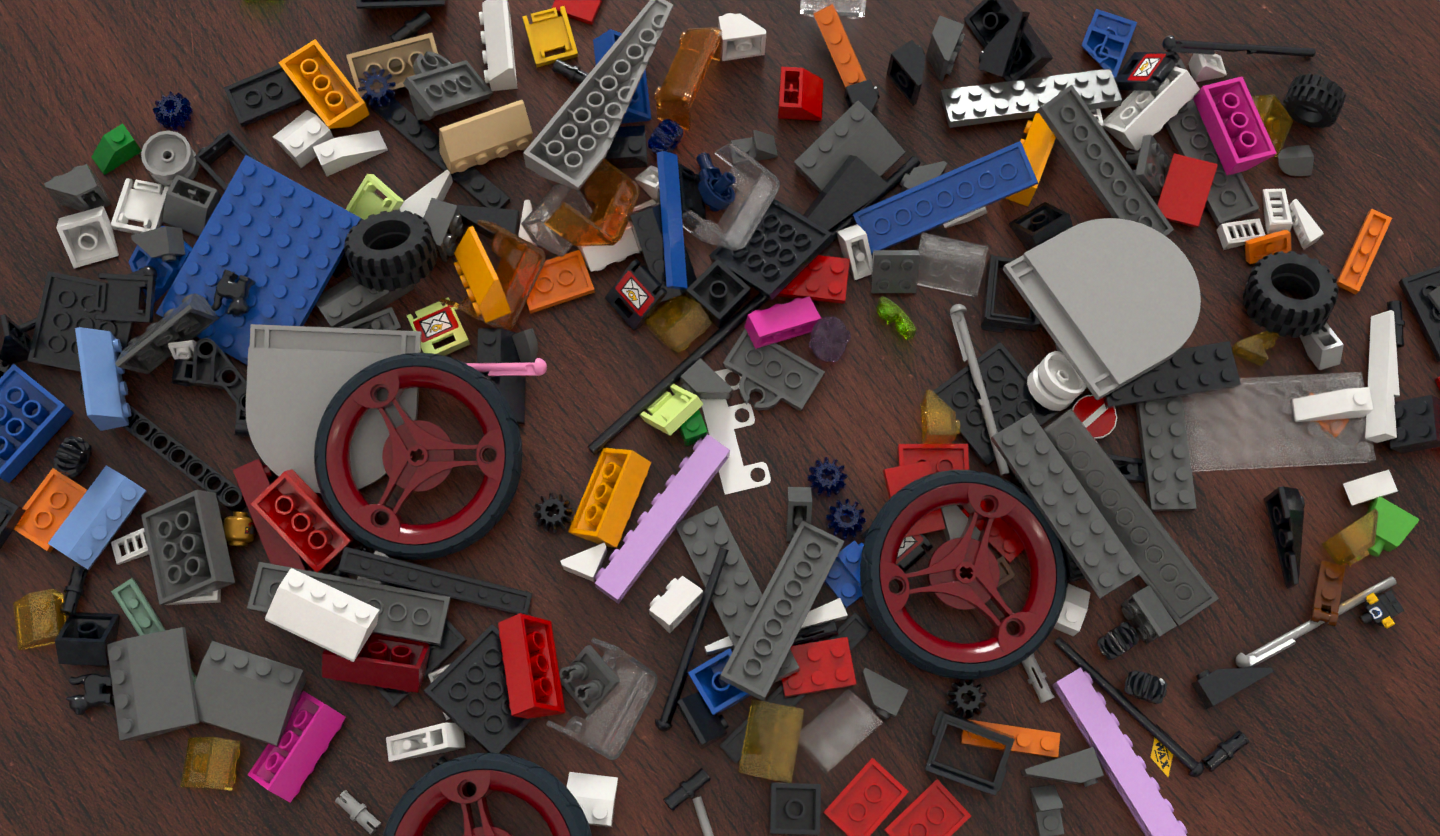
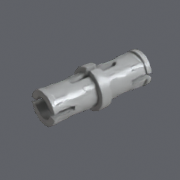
[1022,653,1055,703]
[335,790,382,835]

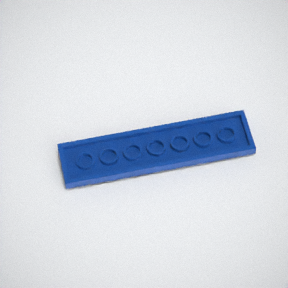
[853,141,1038,255]

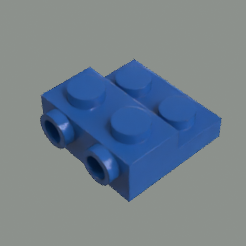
[824,540,864,609]

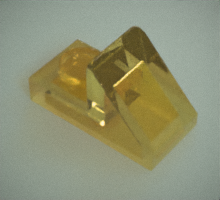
[1232,331,1280,366]

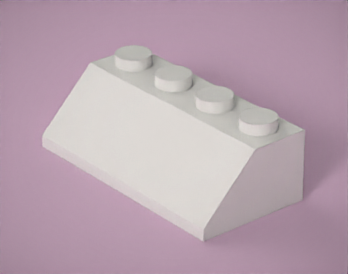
[479,0,517,91]
[1103,67,1200,151]
[572,199,657,272]
[265,568,379,662]

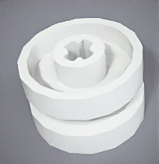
[1027,351,1087,411]

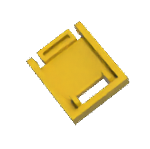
[522,6,578,68]

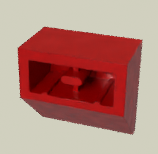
[778,67,824,121]

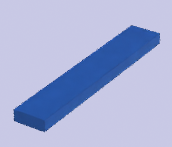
[657,151,687,290]

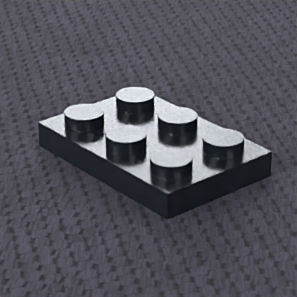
[224,65,303,127]

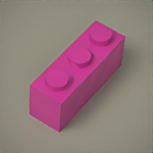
[744,296,821,349]

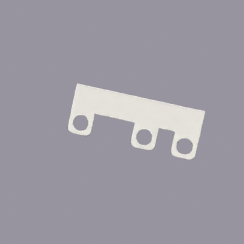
[700,369,771,495]

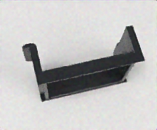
[981,254,1040,333]
[925,710,1015,796]

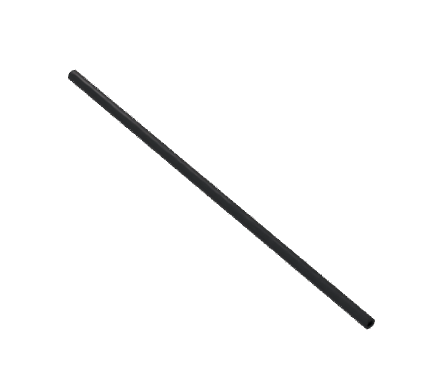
[587,156,920,455]

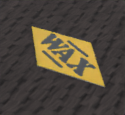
[1150,737,1173,777]

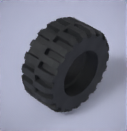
[344,210,437,292]
[1243,251,1339,338]

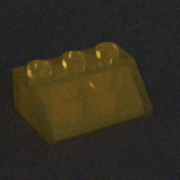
[738,700,805,783]

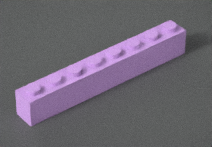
[594,434,730,604]
[1052,668,1188,836]

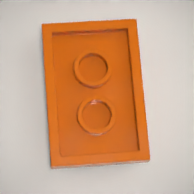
[516,250,595,314]
[14,468,87,553]

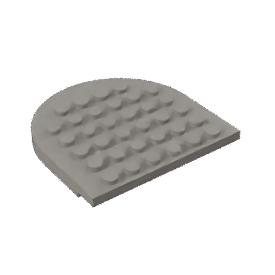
[1003,218,1201,400]
[246,324,422,493]

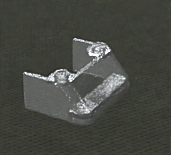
[682,142,780,251]
[546,638,658,760]

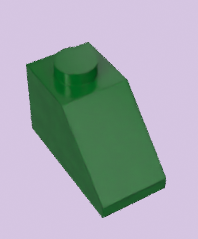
[92,123,142,175]
[679,409,708,447]

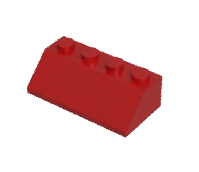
[251,469,356,572]
[498,613,565,719]

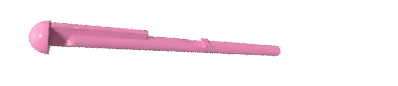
[465,358,547,376]

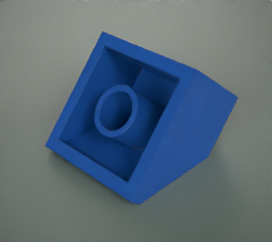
[688,648,751,715]

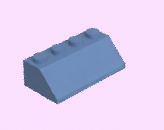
[75,327,131,431]
[48,465,147,570]

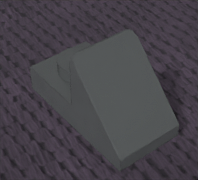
[731,130,778,164]
[1030,785,1064,836]

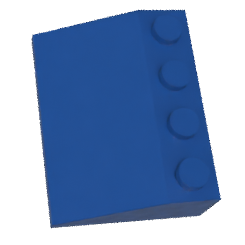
[0,364,74,483]

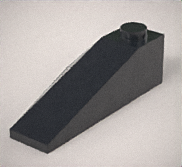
[1264,486,1305,589]

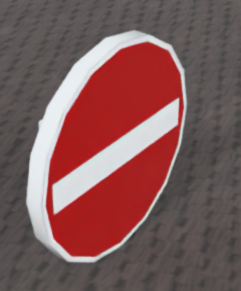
[1072,395,1117,439]

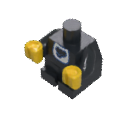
[1359,590,1404,629]

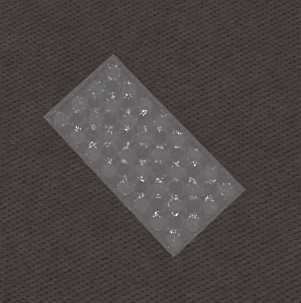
[1182,372,1376,472]

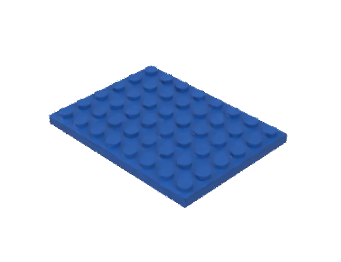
[156,155,362,365]

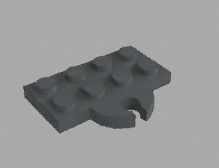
[403,51,493,117]
[723,329,825,411]

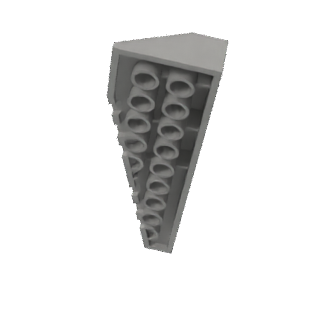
[523,0,673,190]

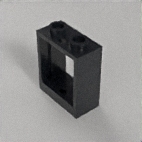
[194,130,261,192]

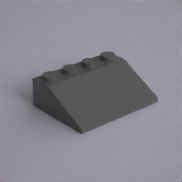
[794,101,906,193]
[115,293,219,374]
[141,490,235,605]
[107,627,199,741]
[194,641,307,746]

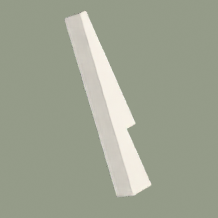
[1365,310,1400,443]
[704,598,848,655]

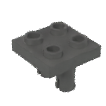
[1126,135,1169,196]
[871,250,920,293]
[559,645,621,715]

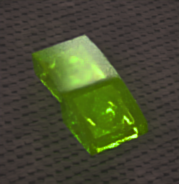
[876,296,917,340]

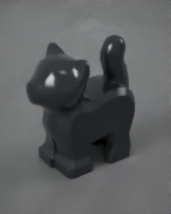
[211,269,255,318]
[66,674,115,715]

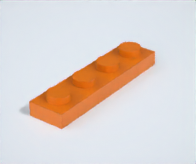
[814,4,867,88]
[1336,209,1392,295]
[960,719,1060,758]

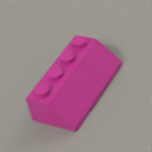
[1193,76,1277,176]
[248,691,346,803]

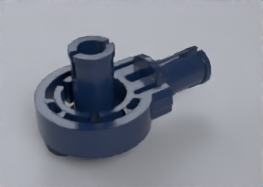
[696,152,736,212]

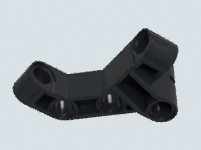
[171,338,250,437]

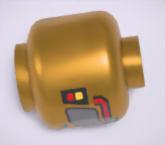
[223,512,255,546]

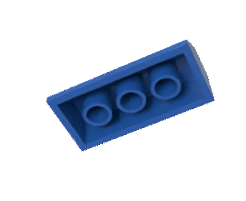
[593,29,651,124]

